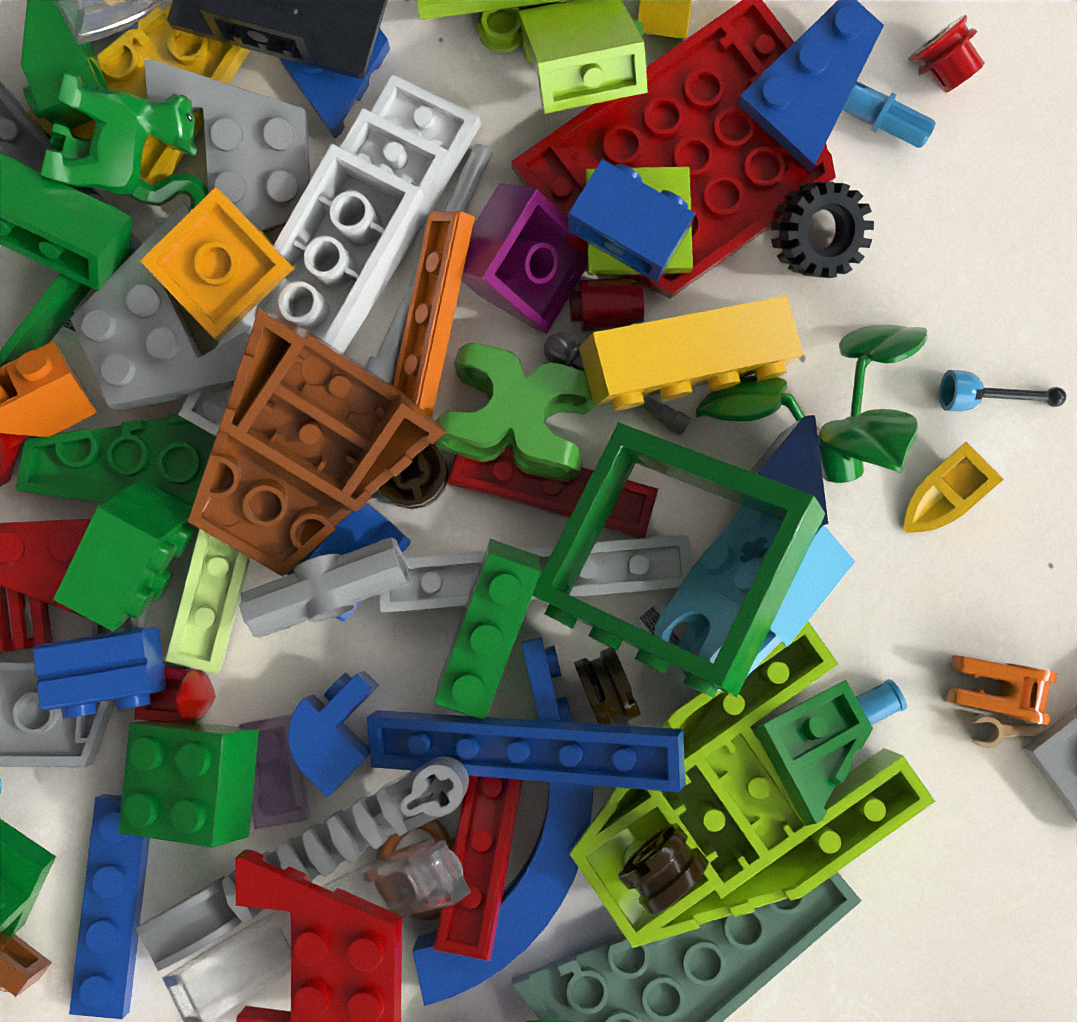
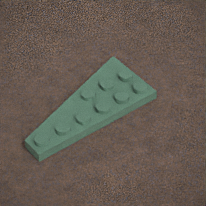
[512,872,862,1022]

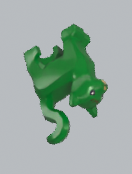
[41,69,209,209]

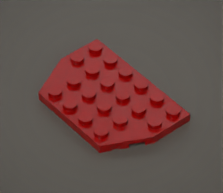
[511,0,836,299]

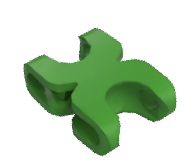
[435,343,594,482]

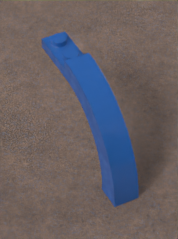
[412,637,593,1006]

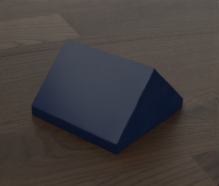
[750,415,828,525]

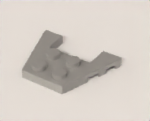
[144,59,310,233]
[70,203,250,411]
[0,608,147,767]

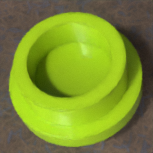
[477,7,523,53]

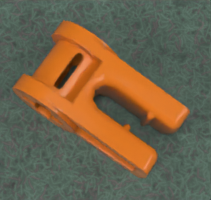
[945,655,1057,725]

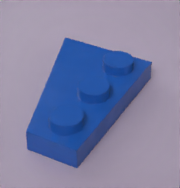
[737,0,884,173]

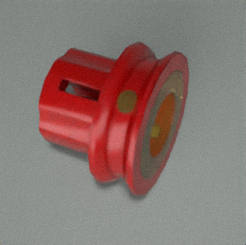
[908,14,985,93]

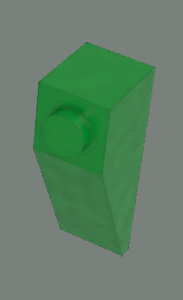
[21,0,109,129]

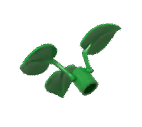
[695,325,928,483]

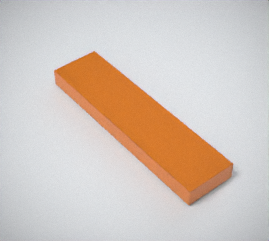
[393,211,475,418]

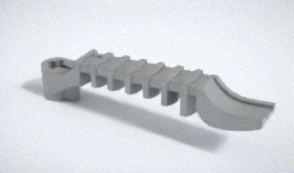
[135,756,469,971]

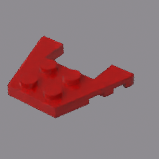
[235,849,402,1022]

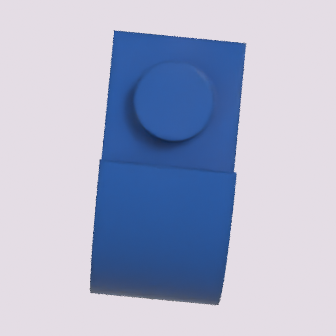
[288,671,379,798]

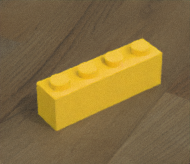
[579,295,803,411]

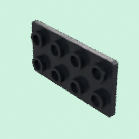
[167,0,388,79]

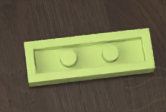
[166,529,251,674]

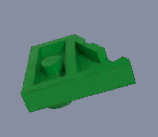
[753,680,873,826]

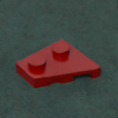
[0,519,91,620]

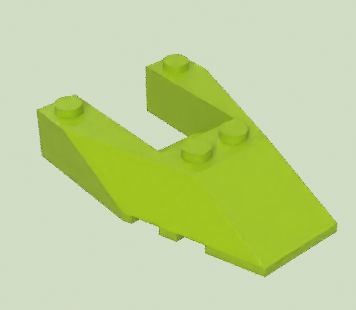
[569,621,936,948]

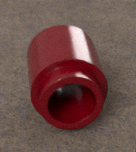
[569,278,644,332]

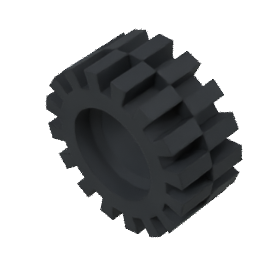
[770,182,874,278]

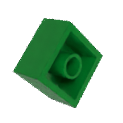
[53,479,195,632]
[118,721,259,848]

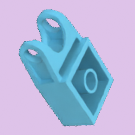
[654,505,855,691]

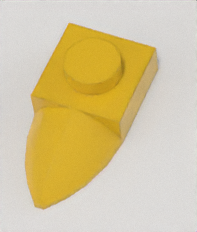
[903,441,1004,533]

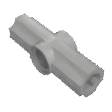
[239,537,410,638]

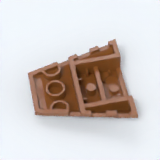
[188,308,447,577]

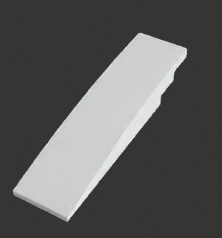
[178,73,482,436]

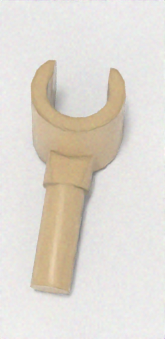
[971,714,1044,748]

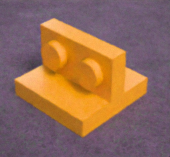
[140,187,295,341]

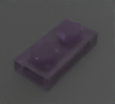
[239,714,310,830]

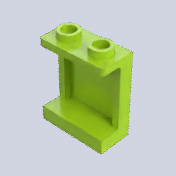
[518,0,648,114]

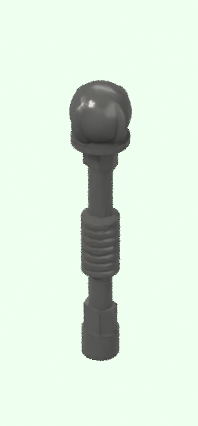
[543,332,692,435]

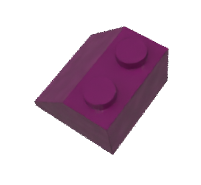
[461,183,588,334]

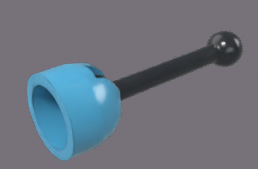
[939,370,1067,412]

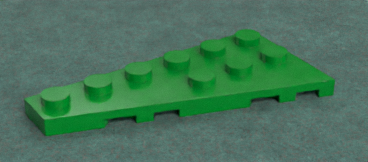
[15,413,216,507]

